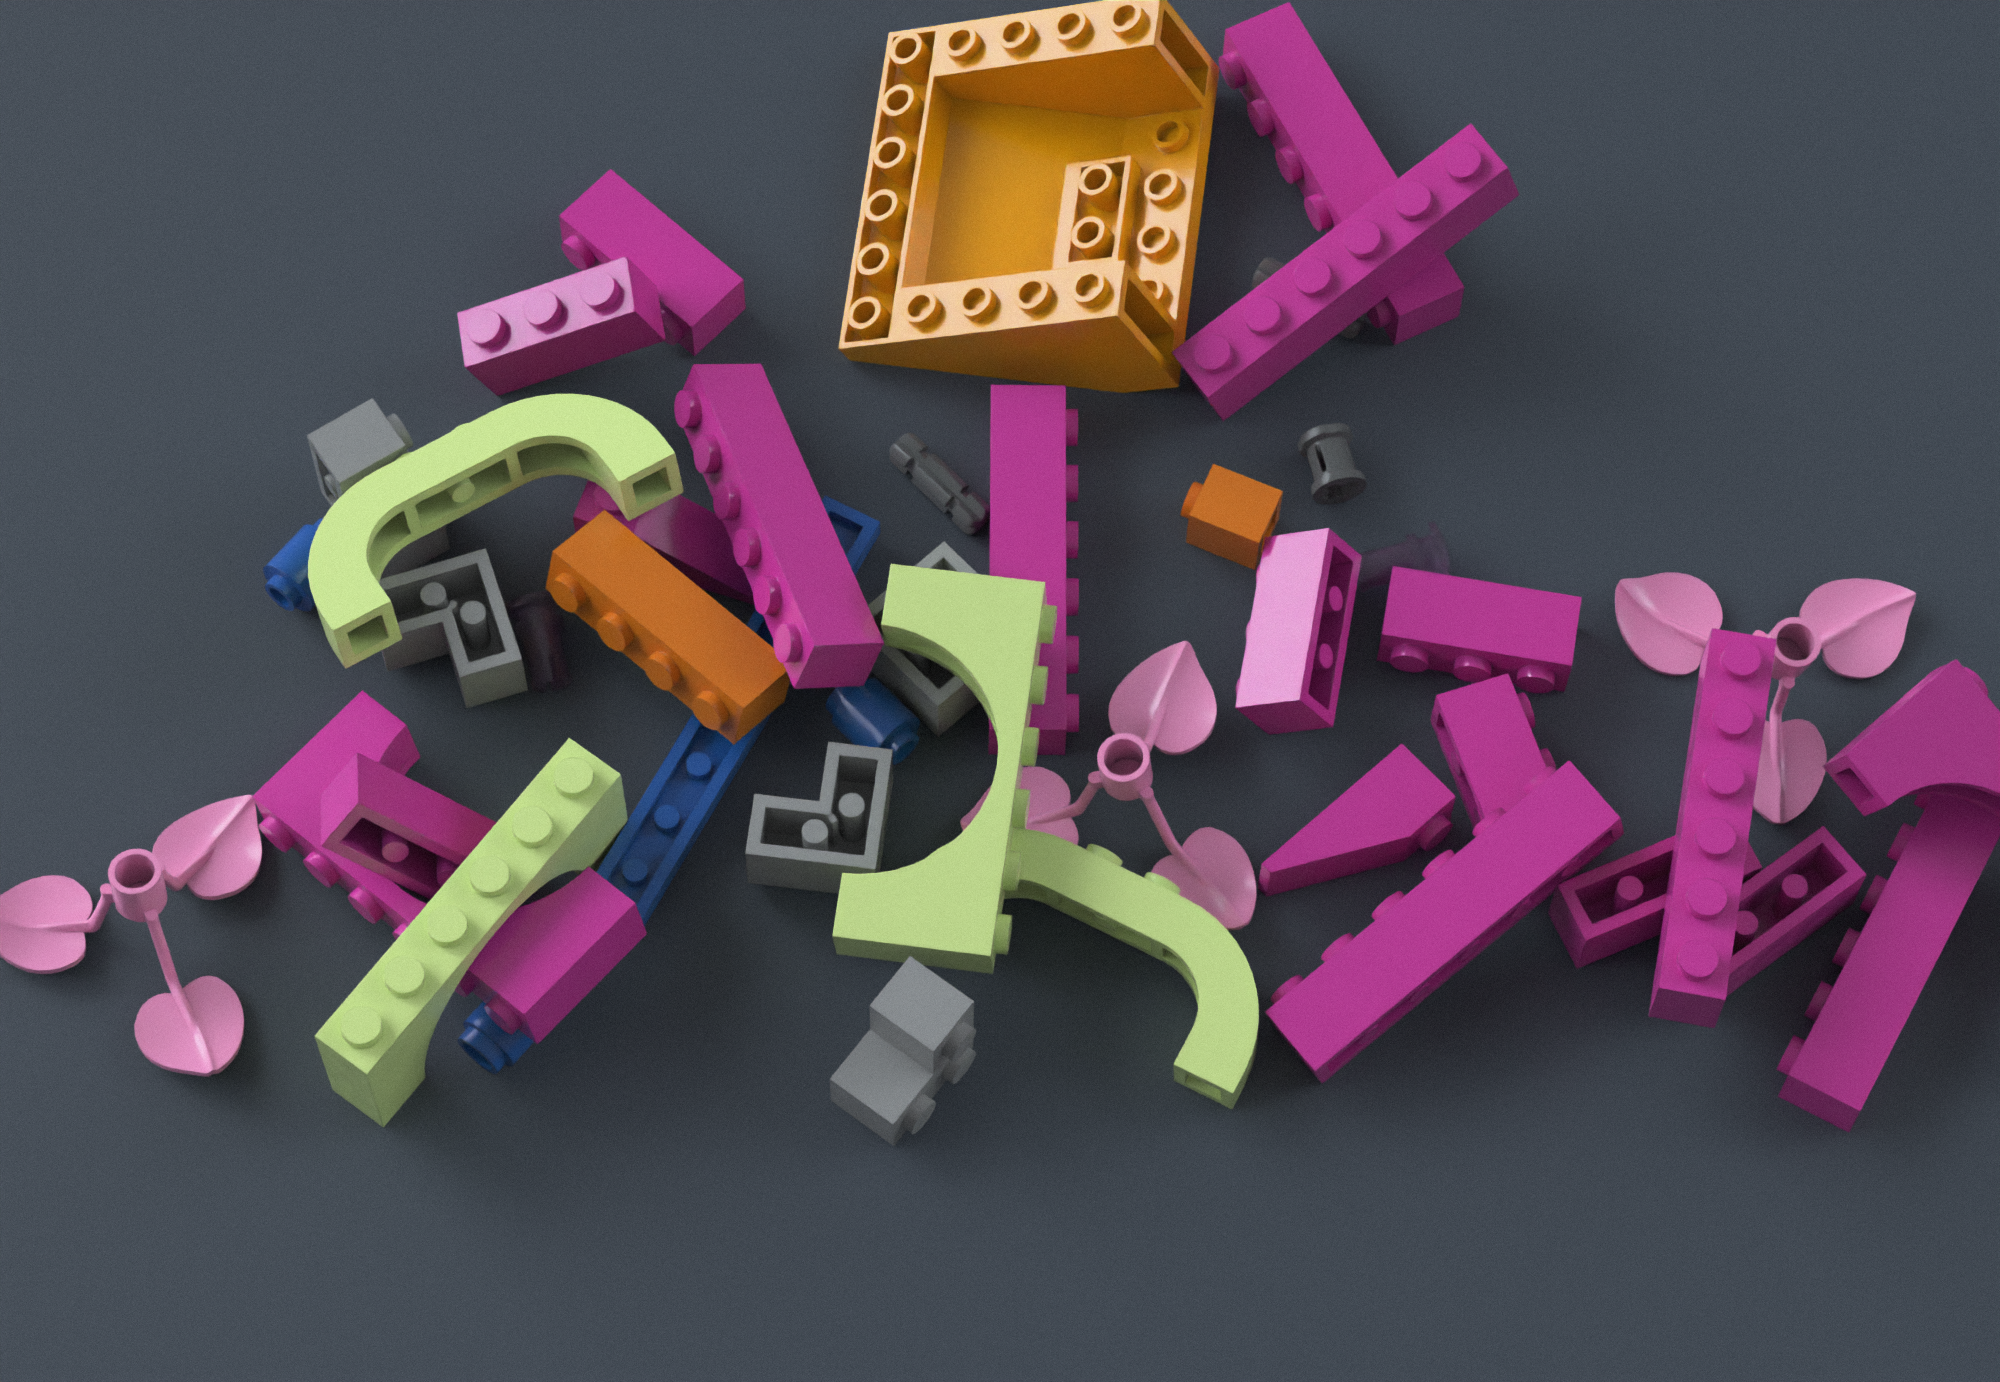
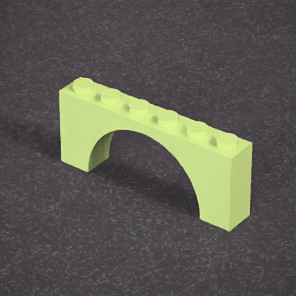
[832,564,1057,974]
[315,738,628,1128]

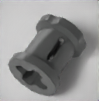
[1297,423,1367,505]

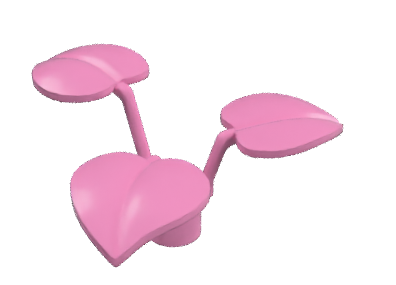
[1615,572,1916,825]
[960,641,1257,930]
[0,795,263,1077]

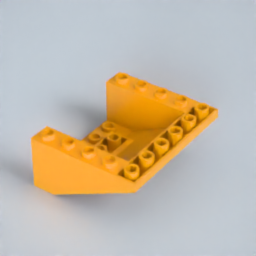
[838,0,1220,393]

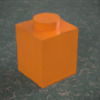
[1181,464,1283,570]

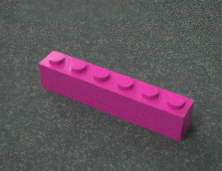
[1219,2,1465,345]
[1172,123,1519,421]
[674,364,884,689]
[989,385,1079,755]
[1649,628,1777,1028]
[1265,760,1624,1084]
[1776,794,2000,1133]

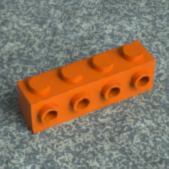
[545,510,790,744]

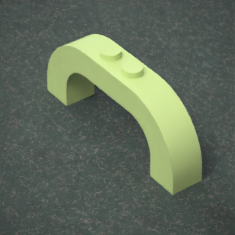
[308,394,684,669]
[924,828,1259,1109]

